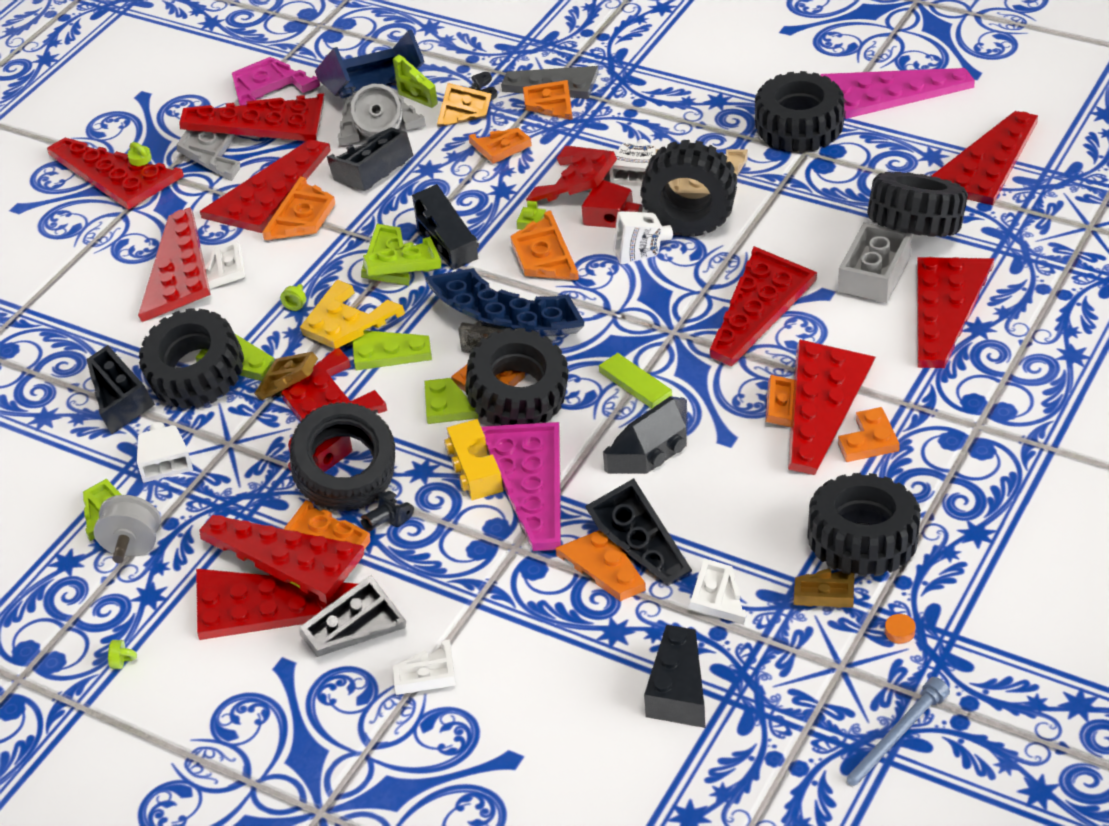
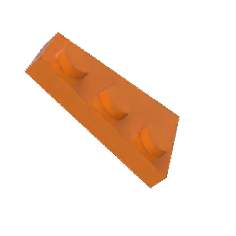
[284,499,370,550]
[556,530,646,601]

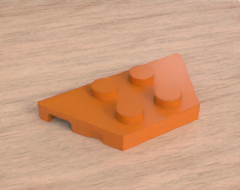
[262,177,335,240]
[510,210,579,280]

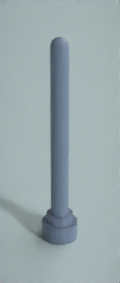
[847,677,950,786]

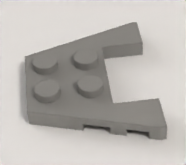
[338,86,426,146]
[177,130,261,181]

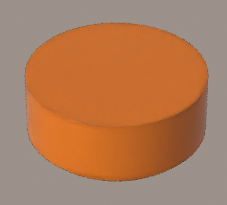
[885,614,916,644]

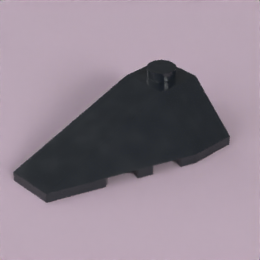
[585,478,692,586]

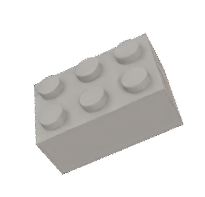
[838,222,912,303]

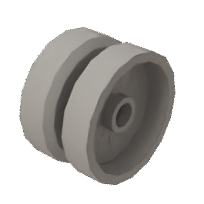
[351,84,403,138]

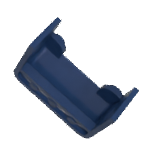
[315,30,425,99]

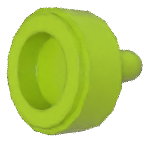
[127,142,152,166]
[280,284,306,311]
[108,640,137,669]

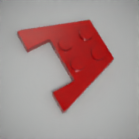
[526,146,617,203]
[281,348,387,422]

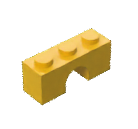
[444,419,503,501]

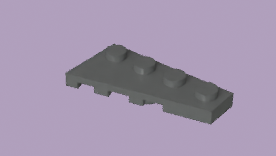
[501,66,599,99]

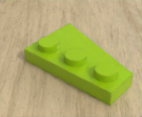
[361,224,410,286]
[363,237,441,277]
[353,330,432,371]
[195,333,275,381]

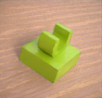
[516,201,546,230]

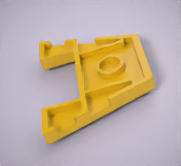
[300,280,405,349]

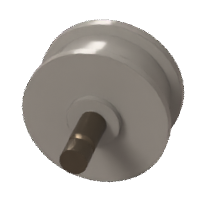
[94,495,161,563]

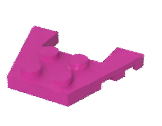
[232,57,320,105]

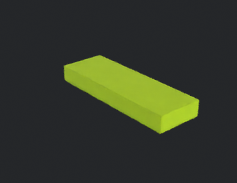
[598,353,672,409]

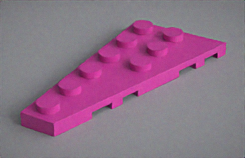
[820,68,975,119]
[481,422,561,551]

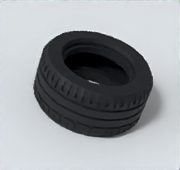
[290,402,395,511]

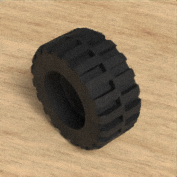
[755,71,844,153]
[640,140,737,236]
[867,172,968,237]
[139,308,244,409]
[465,328,569,425]
[807,473,921,577]

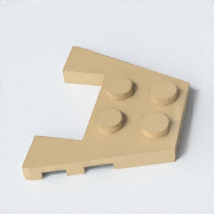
[656,149,748,199]

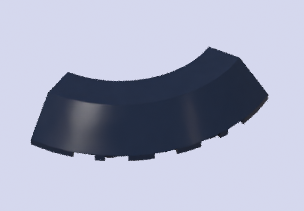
[425,268,584,336]

